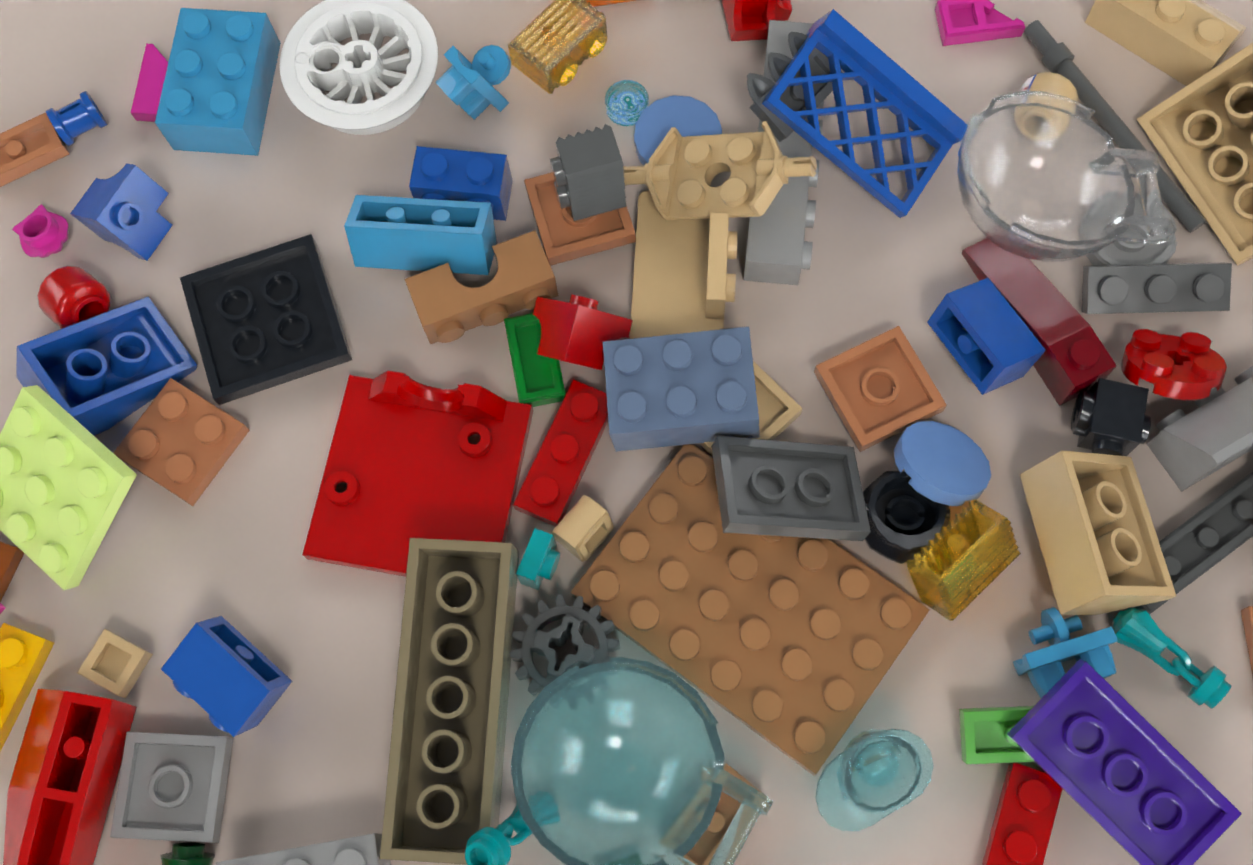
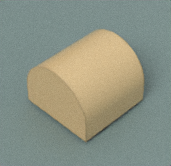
[551,495,614,562]

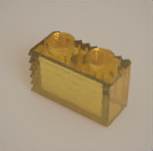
[508,0,607,94]
[907,500,1021,621]

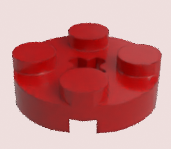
[1121,329,1227,400]

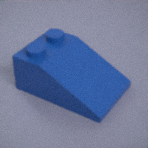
[16,296,197,436]

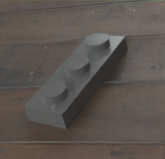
[1082,262,1232,314]

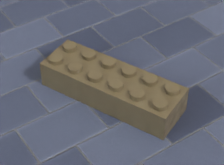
[380,538,519,865]

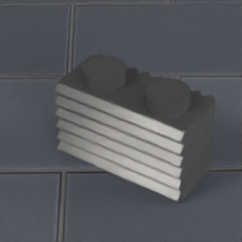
[550,124,626,221]

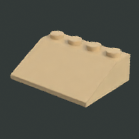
[1137,43,1253,266]

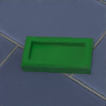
[504,313,566,407]

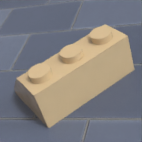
[1085,0,1246,86]
[1019,450,1176,615]

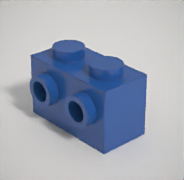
[409,146,513,221]
[927,278,1046,395]
[161,616,293,737]

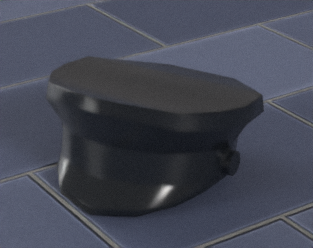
[863,471,950,564]

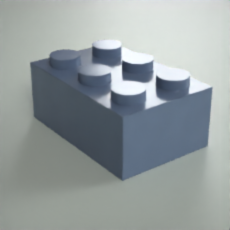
[603,327,760,452]

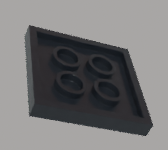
[180,234,352,405]

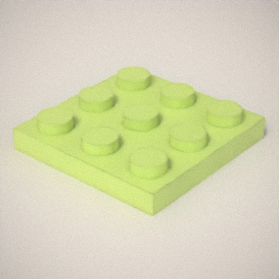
[0,385,137,590]

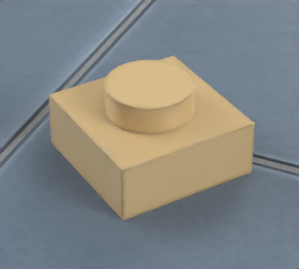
[77,629,153,699]

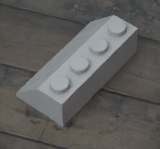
[1147,366,1253,492]

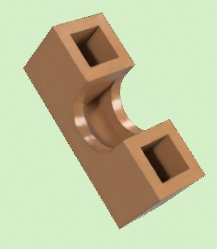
[405,230,559,344]

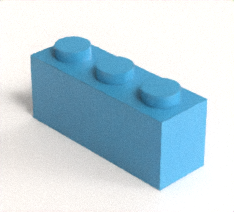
[344,195,497,275]

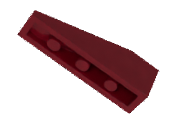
[962,230,1117,406]

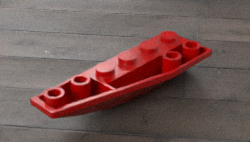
[3,689,137,865]

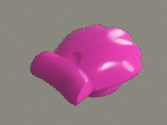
[12,204,69,258]

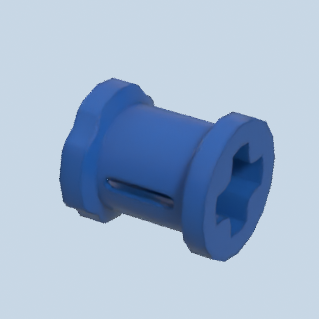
[46,91,108,146]

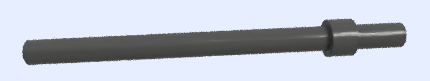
[1024,20,1206,233]

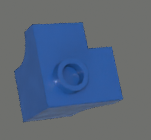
[70,163,172,261]

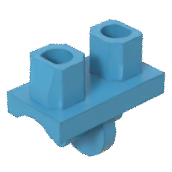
[436,45,511,120]
[1013,607,1118,698]

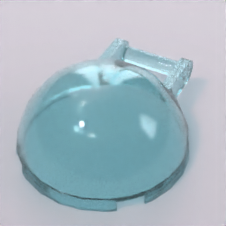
[511,657,773,865]

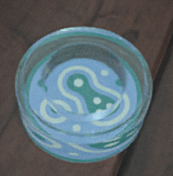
[605,80,649,126]

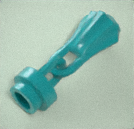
[1113,608,1232,709]
[465,792,556,865]

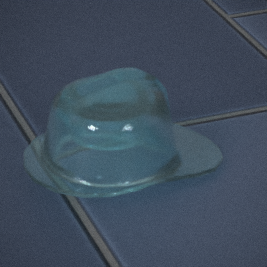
[815,729,934,831]

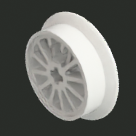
[280,0,438,135]

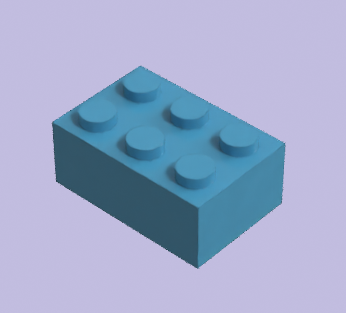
[155,8,281,156]

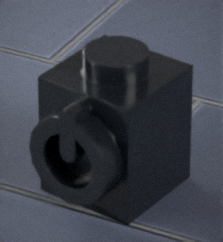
[1071,378,1151,456]

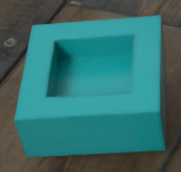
[516,528,560,590]

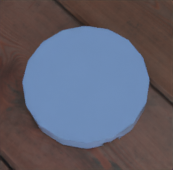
[634,95,722,165]
[894,421,991,506]

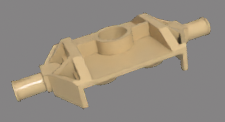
[623,121,817,220]

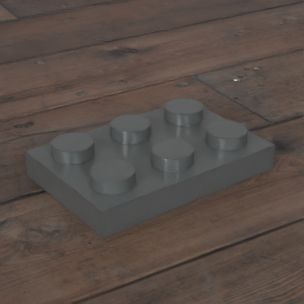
[711,436,871,541]

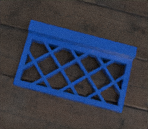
[762,9,970,218]

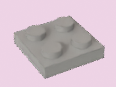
[110,732,233,843]

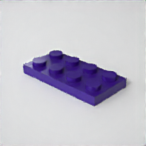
[1007,659,1242,865]

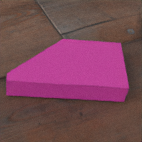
[935,0,1025,46]
[130,43,168,122]

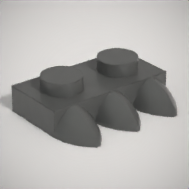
[747,32,843,142]

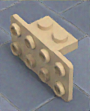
[630,190,737,339]

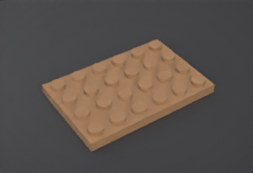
[571,444,930,776]

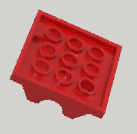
[302,371,534,577]

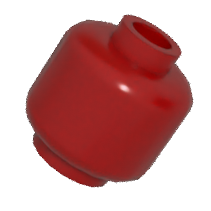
[37,266,111,329]

